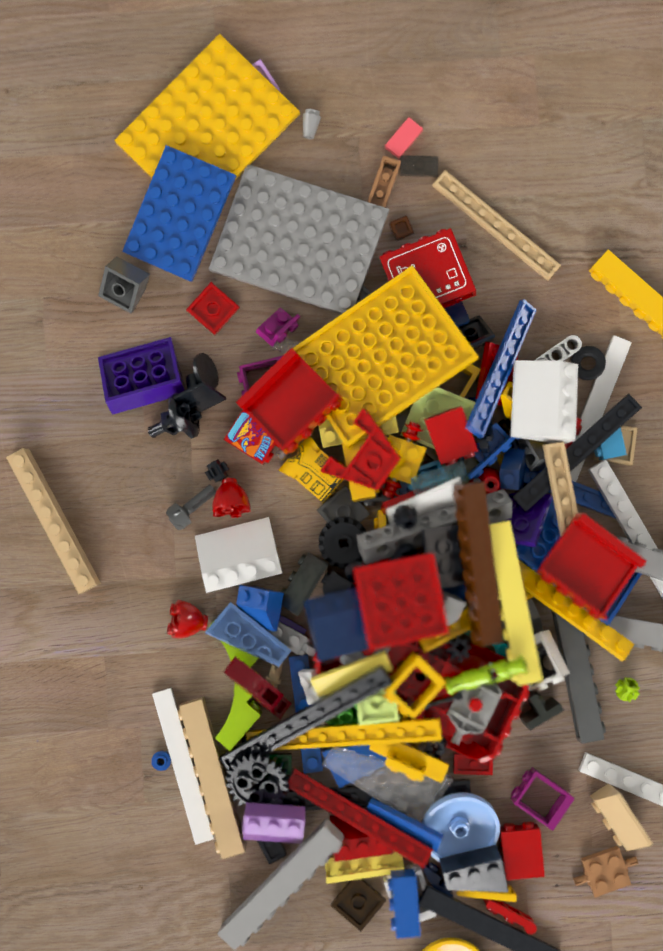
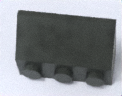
[281,552,328,616]

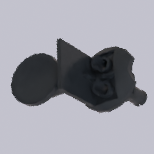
[148,353,226,439]

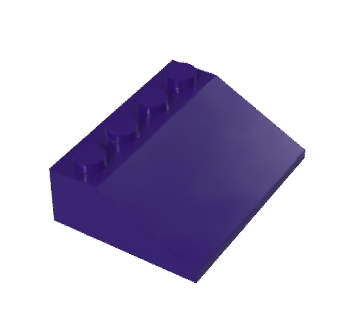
[98,337,185,415]

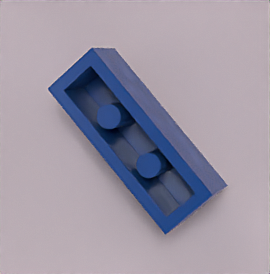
[387,869,421,939]

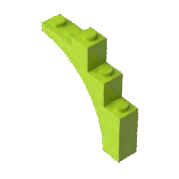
[209,619,262,751]

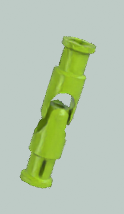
[445,655,528,695]

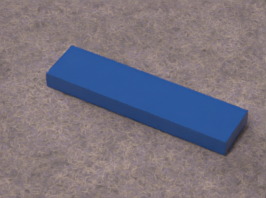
[366,798,444,852]

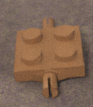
[573,846,639,898]

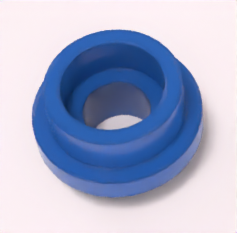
[151,751,171,771]

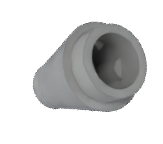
[303,109,321,139]

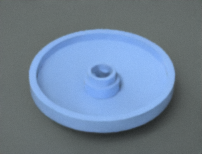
[422,793,500,862]

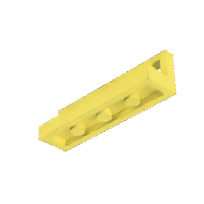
[325,851,405,884]

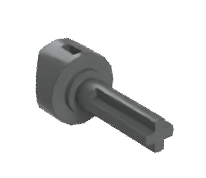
[166,484,216,530]

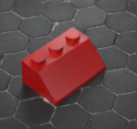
[329,815,394,862]

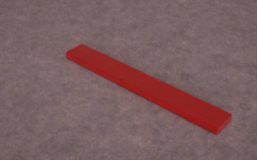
[288,769,433,869]

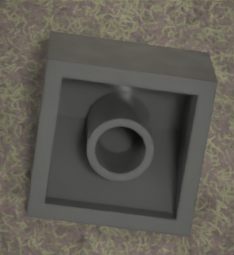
[98,256,150,314]

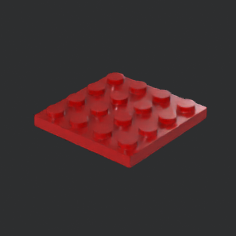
[353,553,449,650]

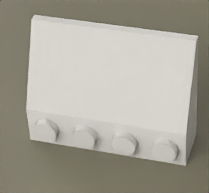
[510,360,578,445]
[386,477,462,525]
[195,517,283,593]

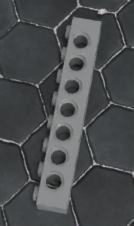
[357,489,512,565]

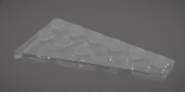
[323,747,454,823]

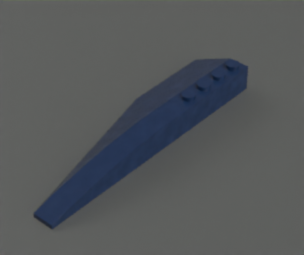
[303,584,467,662]

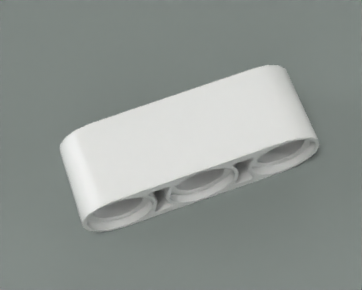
[534,335,582,361]

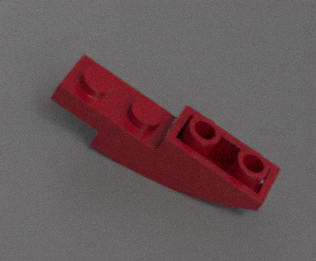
[223,656,292,719]

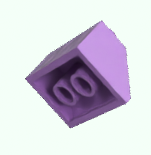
[243,802,305,844]

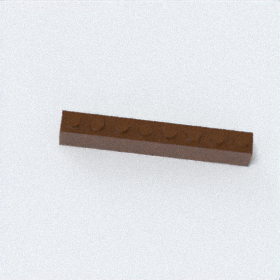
[453,482,504,647]

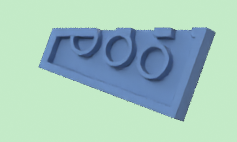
[205,602,292,667]

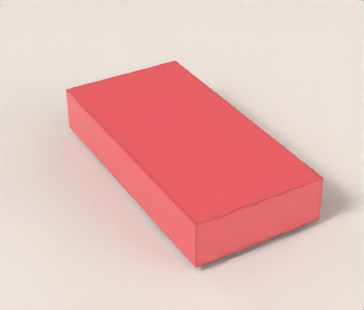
[385,117,423,159]

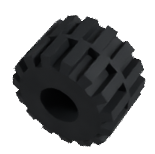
[318,517,367,569]

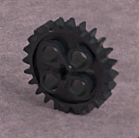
[226,750,290,807]

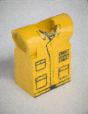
[278,436,344,504]

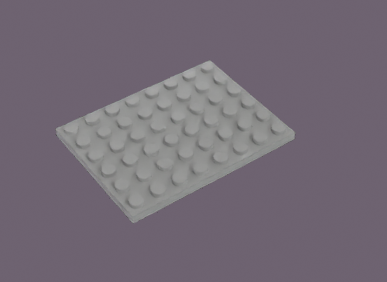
[209,164,389,314]

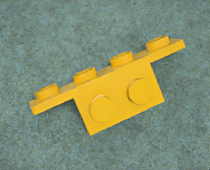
[369,743,449,783]

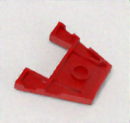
[320,408,401,491]

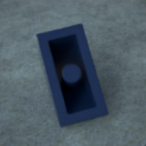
[500,448,526,490]

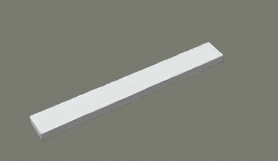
[570,335,632,482]
[152,687,215,845]

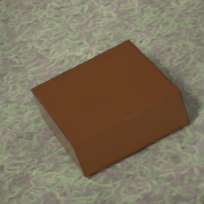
[389,215,414,241]

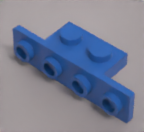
[466,422,520,479]

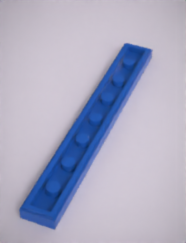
[465,299,537,438]

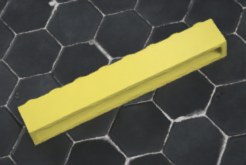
[490,521,543,686]

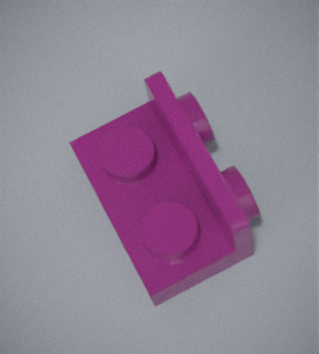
[256,307,300,347]

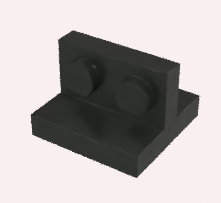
[519,689,564,731]

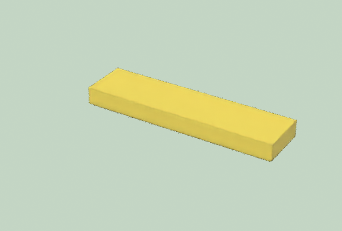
[311,651,393,697]

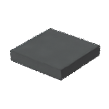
[317,485,370,523]

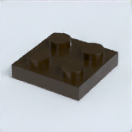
[331,879,386,932]

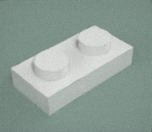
[298,669,325,705]

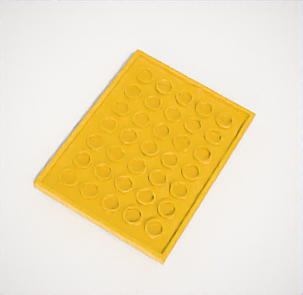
[114,34,300,180]
[293,266,479,448]

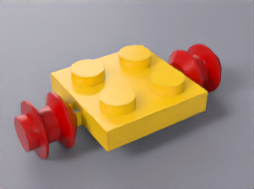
[380,421,427,498]

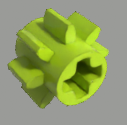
[615,677,640,702]

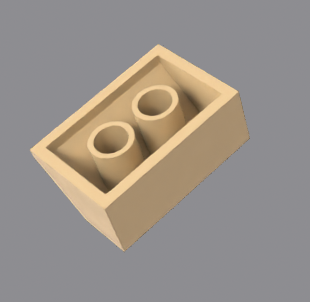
[590,784,653,851]

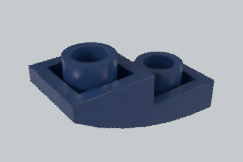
[423,862,454,897]

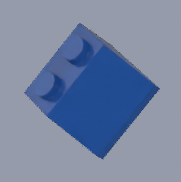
[236,585,284,631]

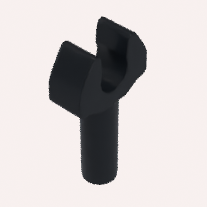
[498,419,520,449]

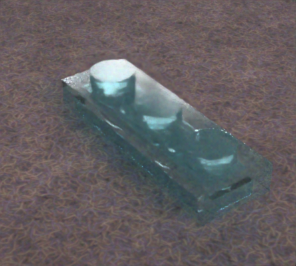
[410,461,469,496]

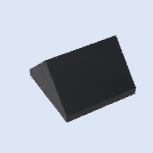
[457,315,495,350]

